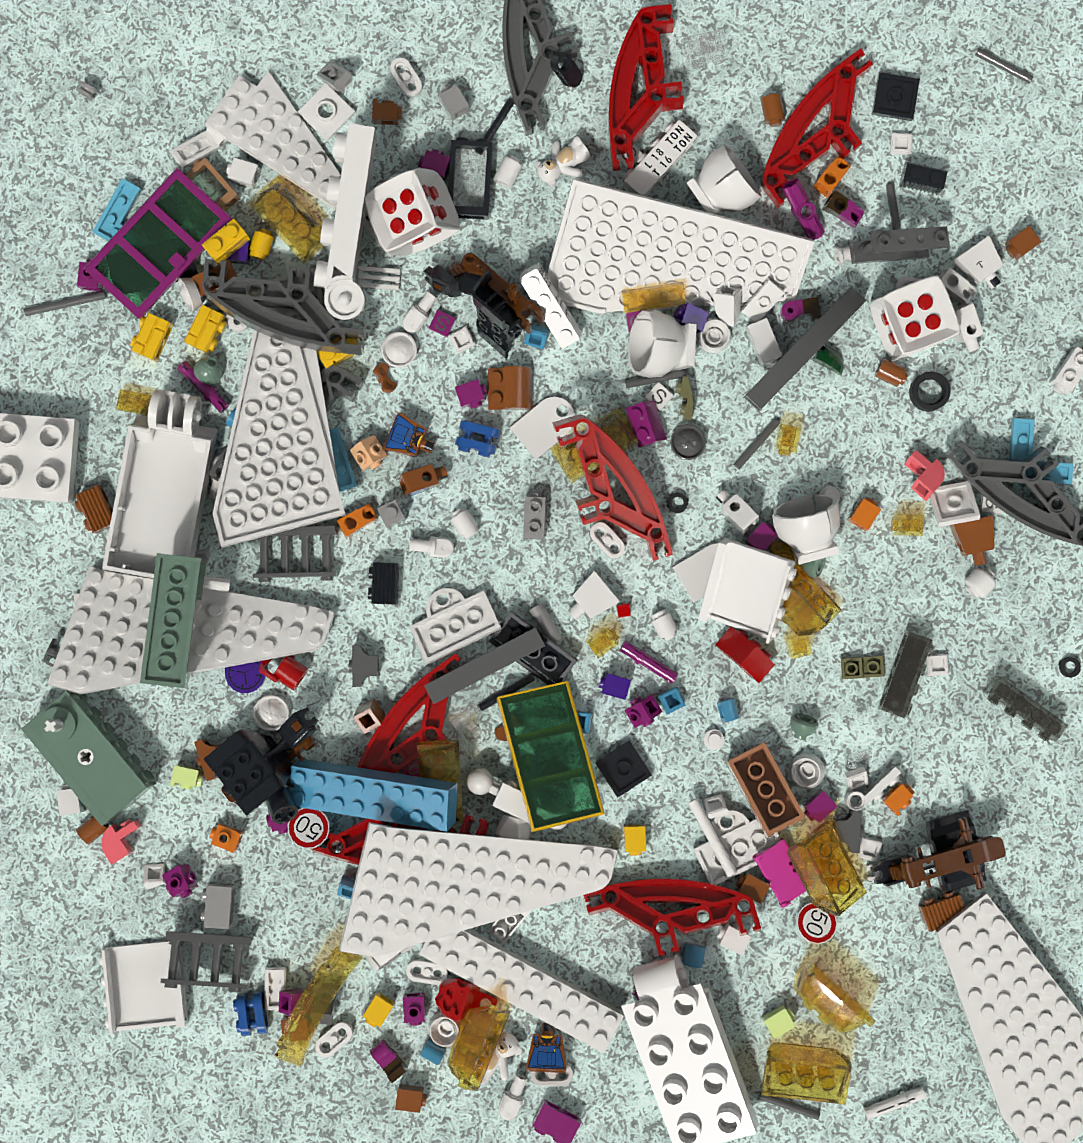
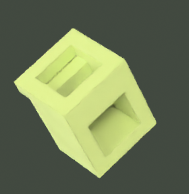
[170,764,204,789]

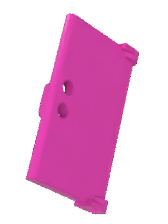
[752,838,812,908]

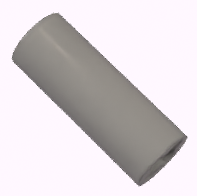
[529,603,563,643]

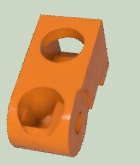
[813,155,851,198]
[337,504,378,539]

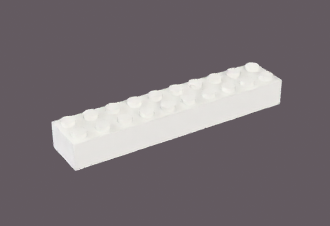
[419,929,624,1053]

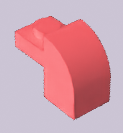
[904,450,945,501]
[102,819,142,865]

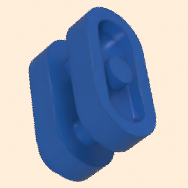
[455,420,501,458]
[233,991,268,1037]

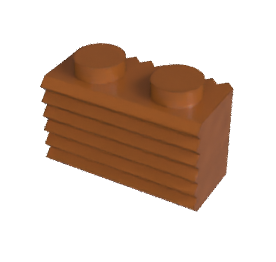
[75,485,113,534]
[918,890,965,932]

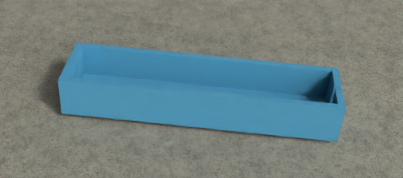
[291,759,457,832]

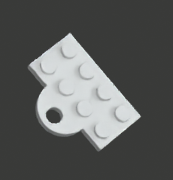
[409,588,502,664]
[693,810,781,885]

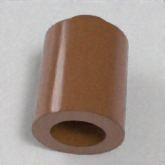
[760,93,785,127]
[874,358,908,387]
[76,815,110,845]

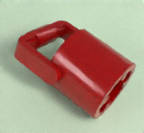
[259,655,309,691]

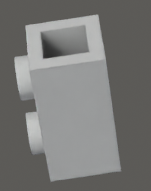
[523,493,546,540]

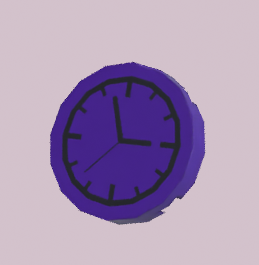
[225,661,266,693]

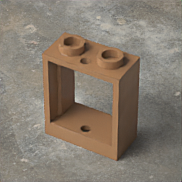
[174,158,240,226]

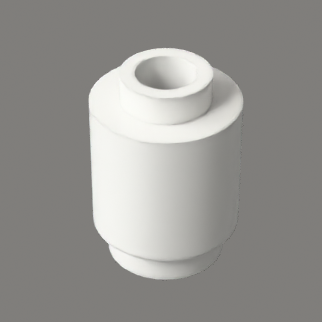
[450,508,479,540]
[651,609,678,641]

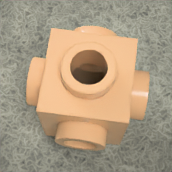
[350,435,388,471]

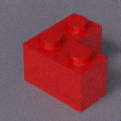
[715,626,775,683]

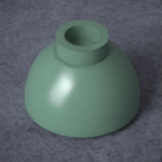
[193,357,223,384]
[800,558,826,579]
[790,713,819,740]

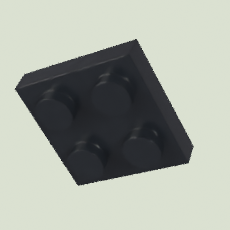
[871,72,920,121]
[595,740,652,798]

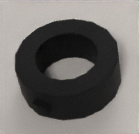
[666,493,689,513]
[1058,657,1081,678]

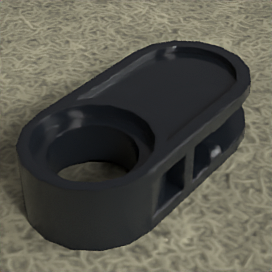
[550,52,582,88]

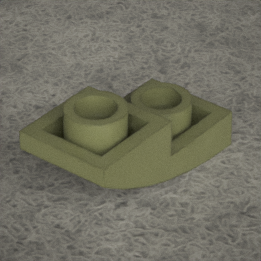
[675,376,693,422]
[841,656,885,679]

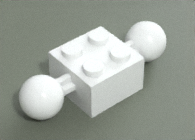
[467,768,569,830]

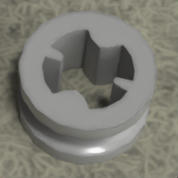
[76,81,97,100]

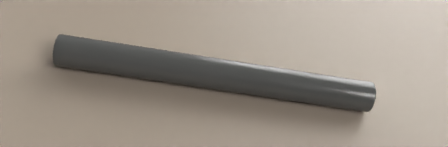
[24,291,107,316]

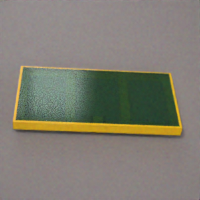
[497,681,605,832]

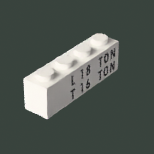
[623,120,698,196]
[519,262,582,349]

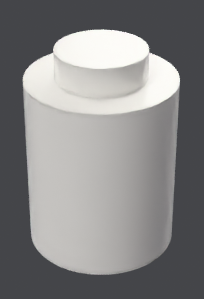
[493,155,522,189]

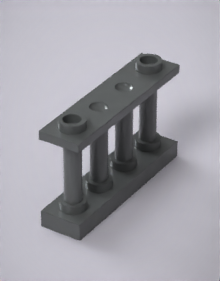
[849,226,950,264]
[253,526,338,582]
[160,931,251,992]

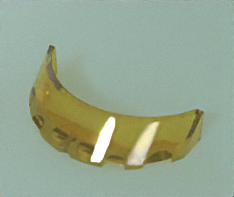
[275,946,362,1067]

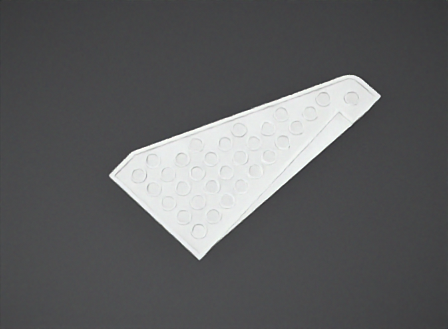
[213,272,345,548]
[47,566,335,694]
[339,822,618,957]

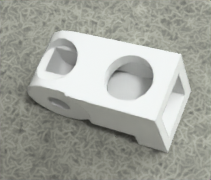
[939,267,977,304]

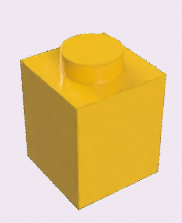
[623,824,646,856]
[362,991,395,1027]

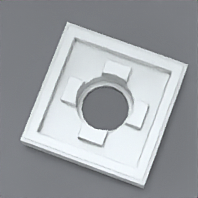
[297,83,356,142]

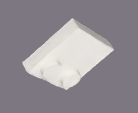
[930,481,980,527]

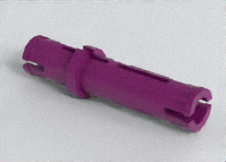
[177,360,230,413]
[619,640,679,684]

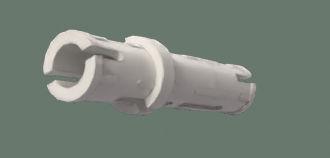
[863,1085,927,1121]

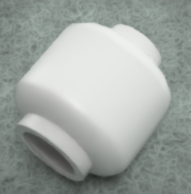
[965,568,996,599]

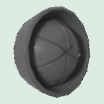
[670,424,706,460]

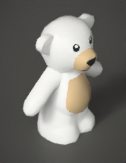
[534,136,591,187]
[467,1028,523,1085]

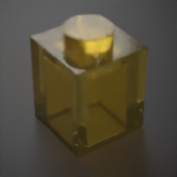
[774,424,801,457]
[891,514,924,537]
[586,627,619,658]
[783,632,813,659]

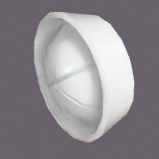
[178,278,202,312]
[696,317,732,353]
[381,332,417,368]
[253,695,289,731]
[789,753,825,789]
[428,1012,464,1047]

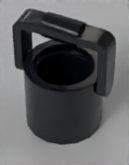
[265,786,298,824]

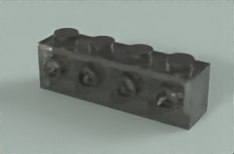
[877,631,934,718]
[983,675,1068,742]

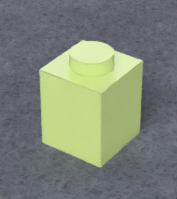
[762,1004,796,1039]

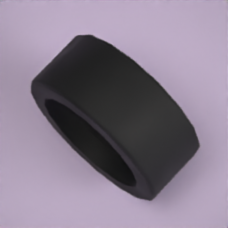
[909,371,951,412]

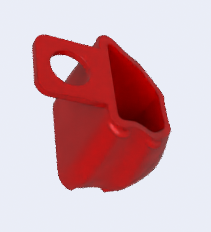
[435,978,498,1022]

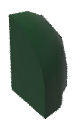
[813,344,844,376]

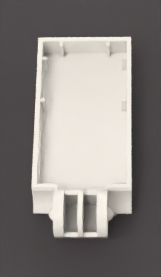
[314,123,377,320]
[102,389,218,578]
[0,413,80,504]
[622,955,758,1143]

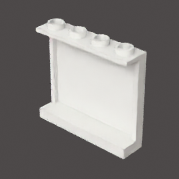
[698,538,797,644]
[99,941,188,1034]

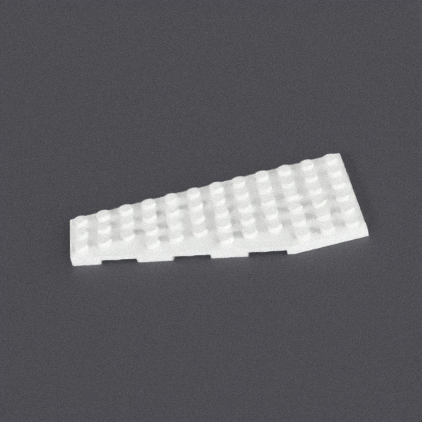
[546,178,814,314]
[936,892,1083,1143]

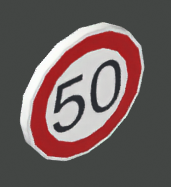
[288,808,329,849]
[796,902,837,944]

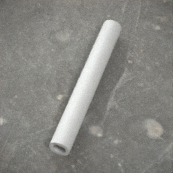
[688,798,737,877]

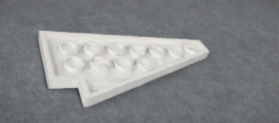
[205,72,341,210]

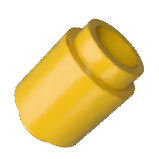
[249,228,274,261]

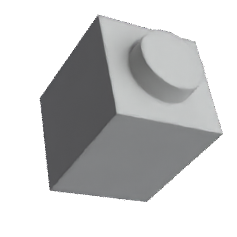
[439,84,470,121]
[377,499,406,528]

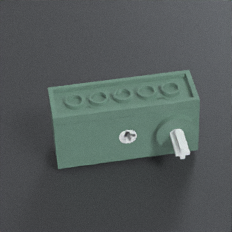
[140,553,230,688]
[21,690,155,826]

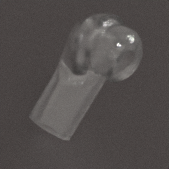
[845,749,872,772]

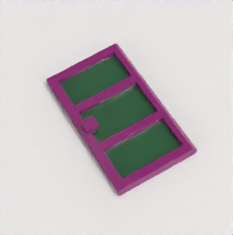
[83,168,232,320]

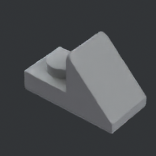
[316,60,352,95]

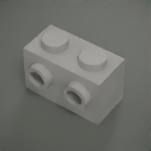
[201,883,235,929]

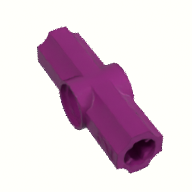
[782,178,825,240]

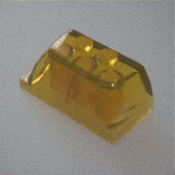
[248,176,324,264]
[550,406,639,485]
[780,549,842,636]
[417,740,464,822]
[787,821,867,916]
[793,957,876,1033]
[447,1005,511,1091]
[761,1042,852,1105]

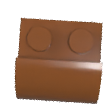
[488,366,532,411]

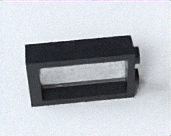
[448,137,493,220]

